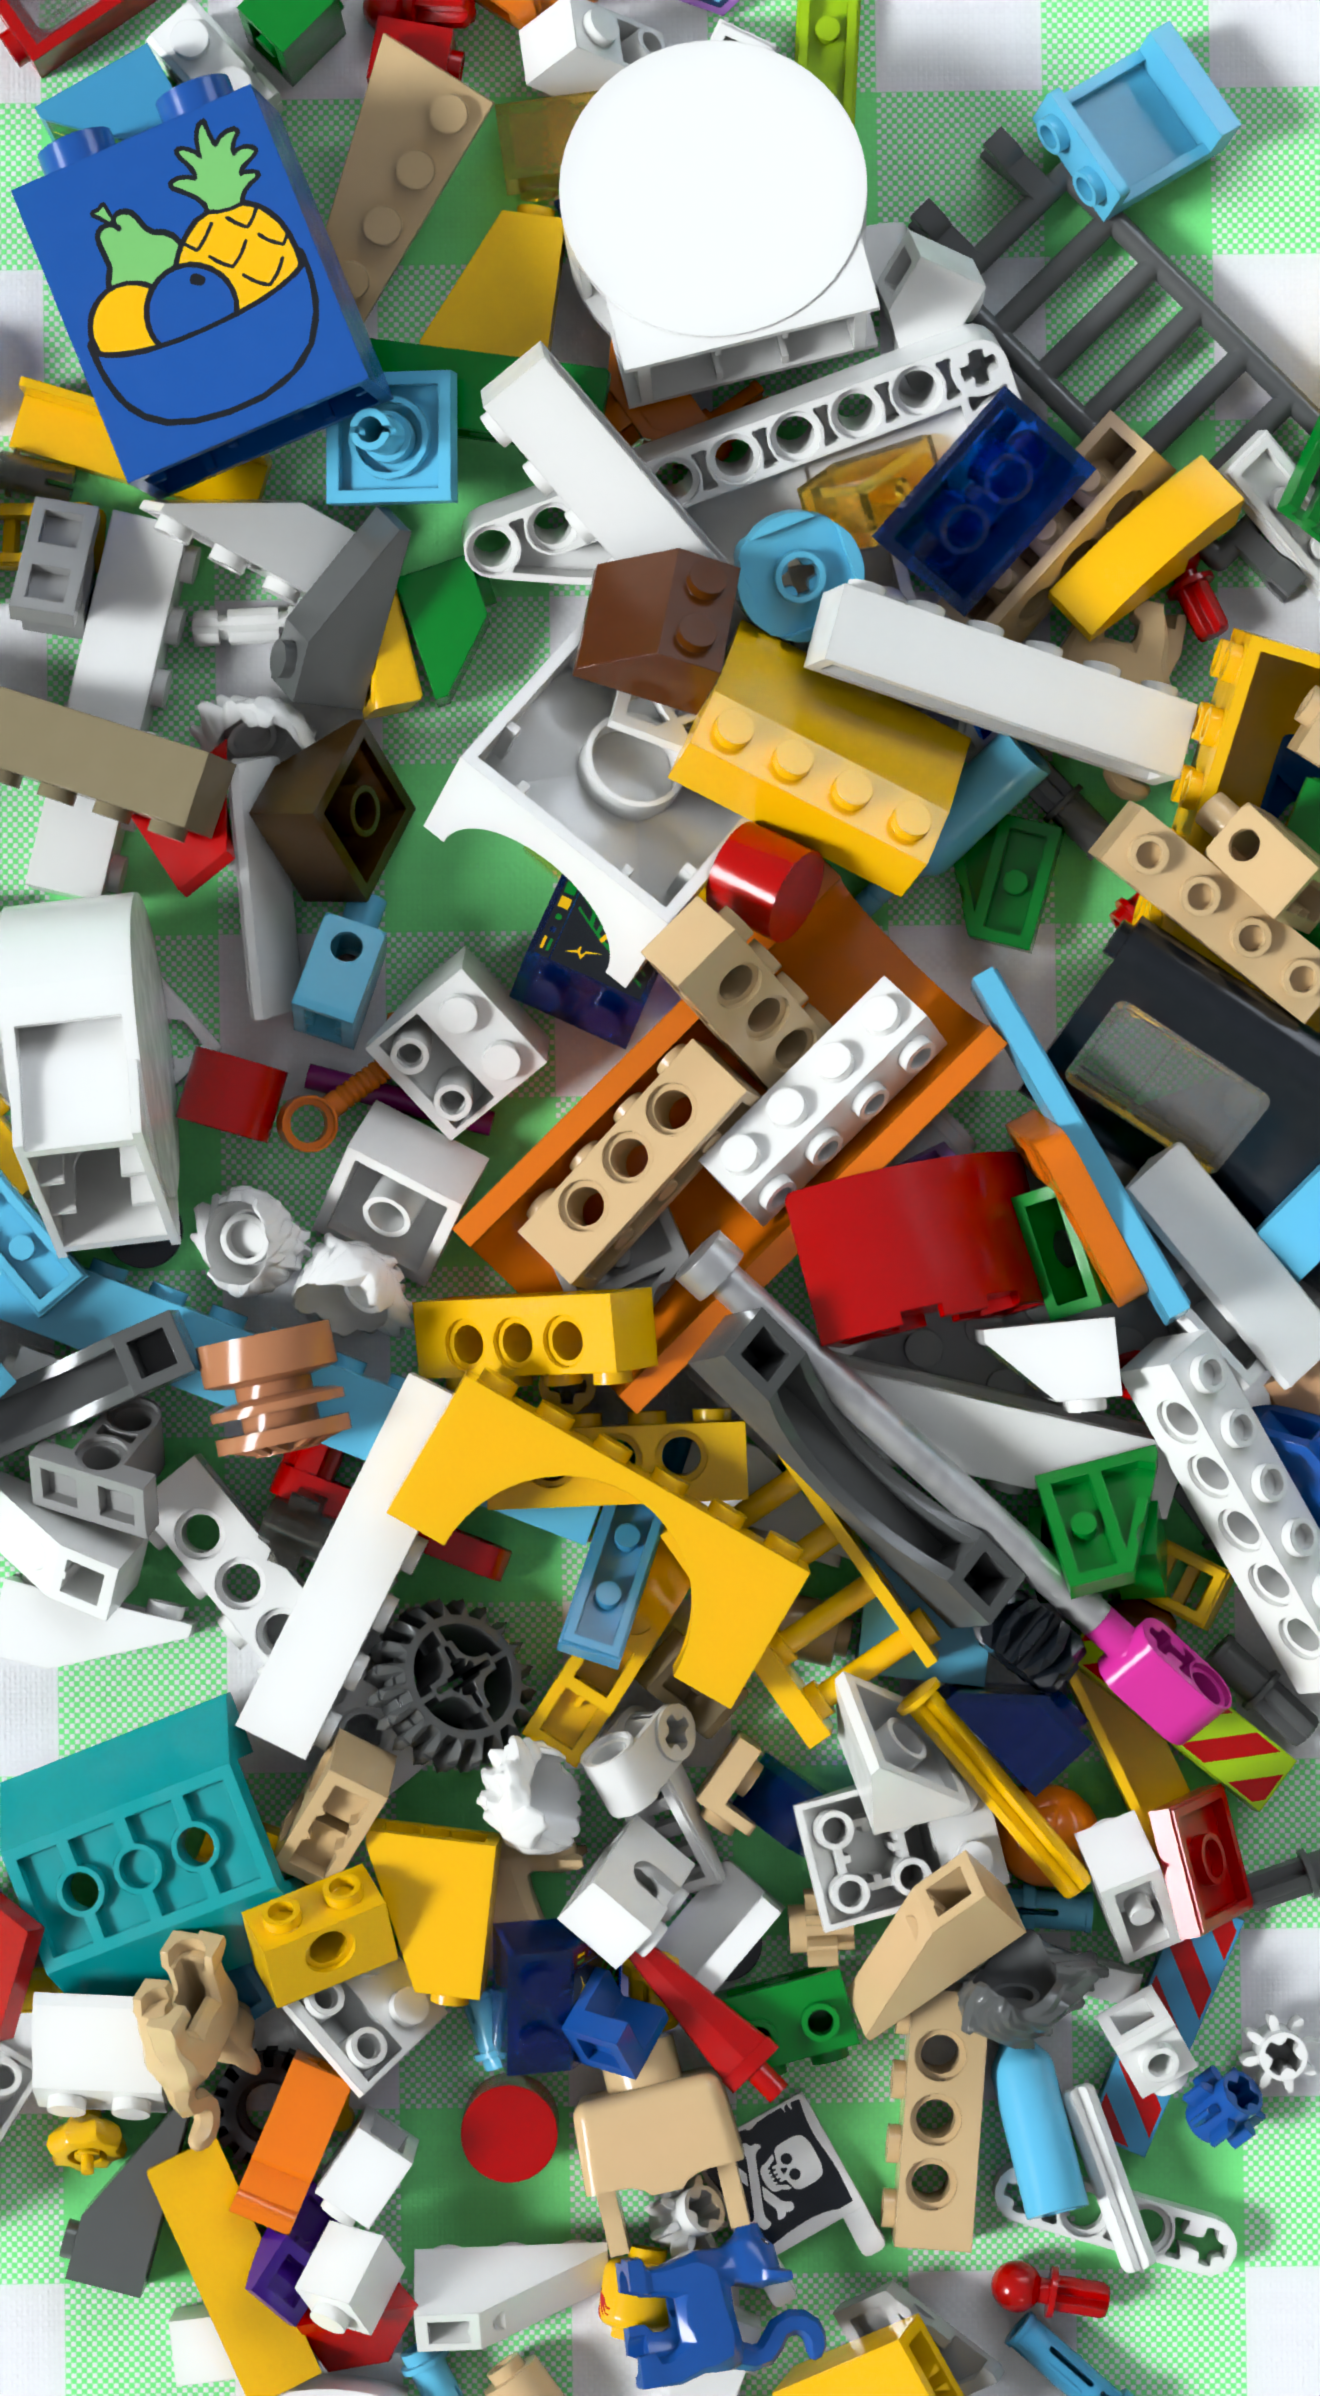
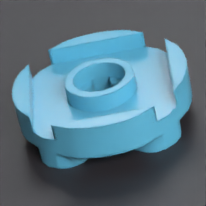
[733,509,865,643]

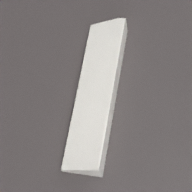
[228,755,301,1021]
[1125,1142,1320,1390]

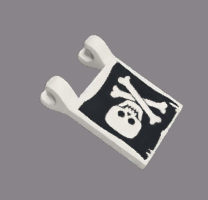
[701,2091,885,2307]

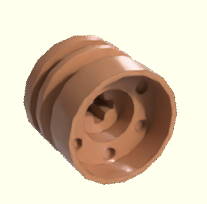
[195,1319,352,1459]

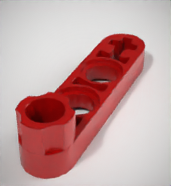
[269,1443,512,1582]

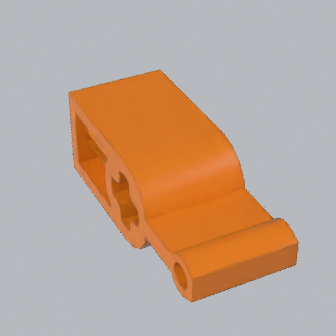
[229,2048,351,2236]

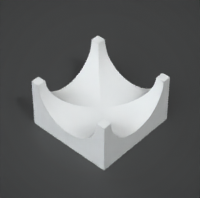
[424,619,753,988]

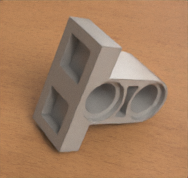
[9,496,100,639]
[28,1397,165,1539]

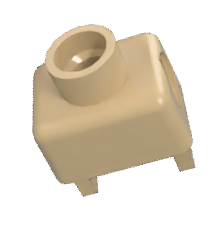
[573,2033,750,2258]

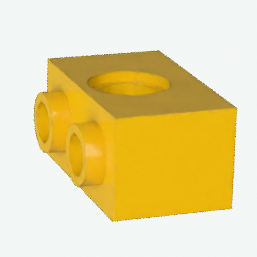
[241,1863,399,2009]

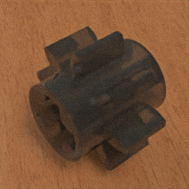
[258,1487,336,1572]

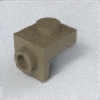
[634,1629,748,1739]

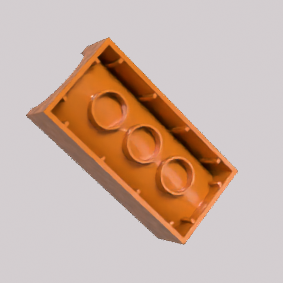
[452,859,1008,1414]

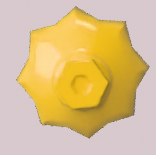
[46,2109,128,2175]

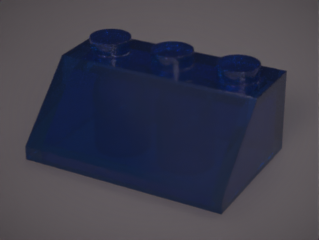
[872,385,1096,617]

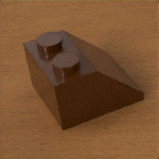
[572,548,741,715]

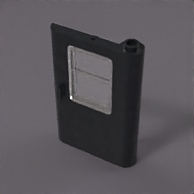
[1018,915,1320,1292]

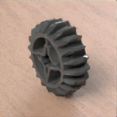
[363,1598,537,1773]

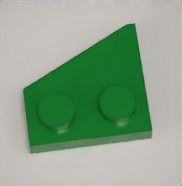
[1035,1445,1158,1599]

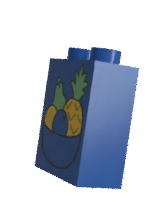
[11,73,394,500]

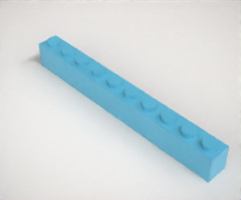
[0,1257,601,1546]

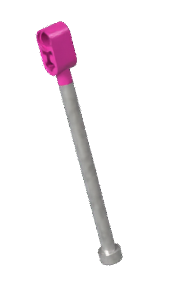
[675,1230,1232,1745]

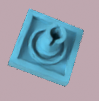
[326,370,458,506]

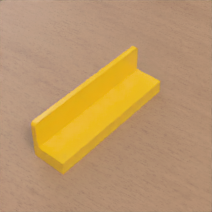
[9,376,273,499]
[1066,1670,1191,1882]
[146,2137,322,2396]

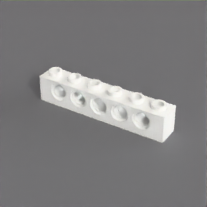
[1120,1329,1320,1694]
[149,1453,432,1796]

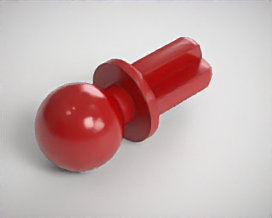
[363,0,477,29]
[1166,552,1229,642]
[991,2260,1110,2318]

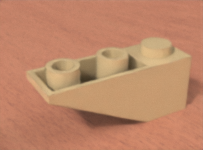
[846,1850,1026,2041]

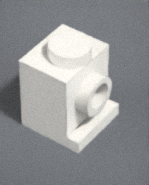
[1095,1984,1198,2099]

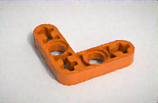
[1005,1109,1149,1308]

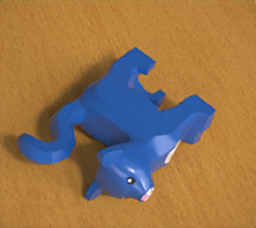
[615,2222,827,2390]

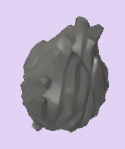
[957,1929,1109,2049]

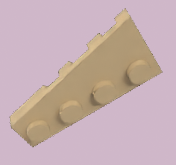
[326,33,495,323]

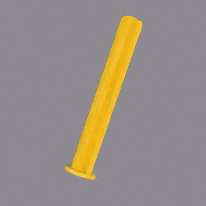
[896,1677,1092,1899]

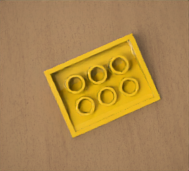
[668,620,971,897]

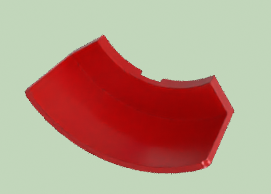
[785,1151,1045,1348]

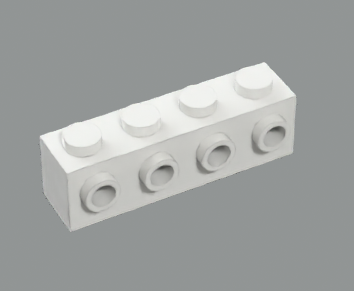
[698,976,948,1227]

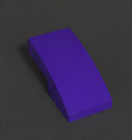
[245,2181,342,2327]

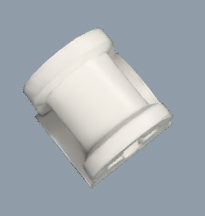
[580,1703,696,1818]

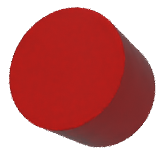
[706,821,824,943]
[175,1046,288,1144]
[461,2073,559,2183]

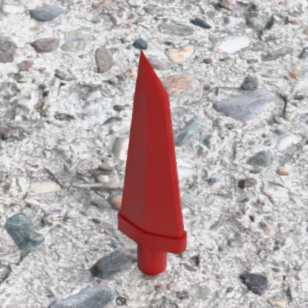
[628,1947,788,2103]

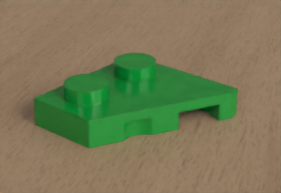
[954,814,1064,954]

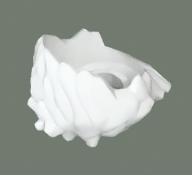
[189,694,317,762]
[190,1185,311,1298]
[292,1233,415,1338]
[476,1735,582,1855]

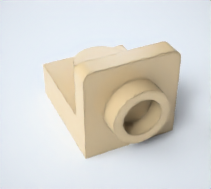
[695,1730,764,1837]

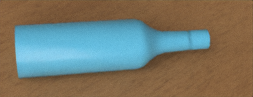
[854,734,1051,917]
[991,2042,1090,2220]

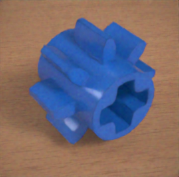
[1182,2065,1266,2149]

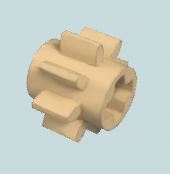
[787,1888,855,1968]

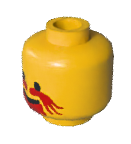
[598,2244,669,2340]

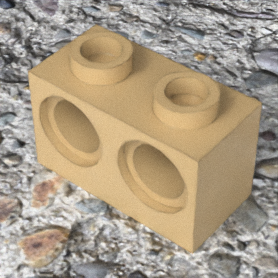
[274,1728,397,1884]

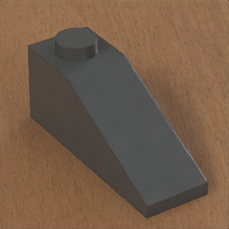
[270,506,412,710]
[59,2107,191,2298]

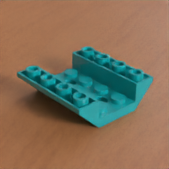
[0,1692,305,1996]

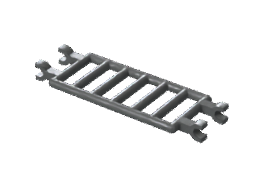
[908,126,1320,603]

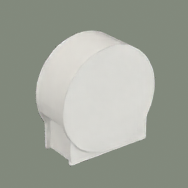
[559,40,880,409]
[0,892,181,1258]

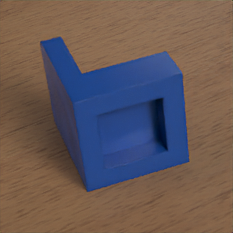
[561,1967,669,2080]

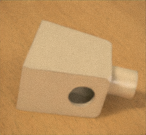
[1195,792,1320,934]

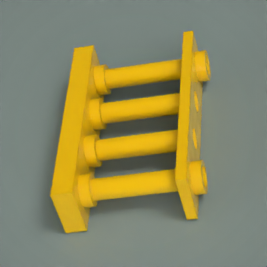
[660,1454,942,1749]

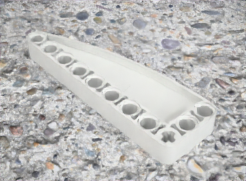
[461,323,1047,585]

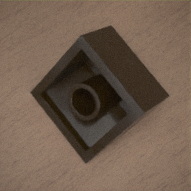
[249,719,416,902]

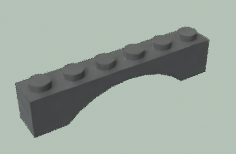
[688,1307,1027,1629]
[0,1310,200,1459]

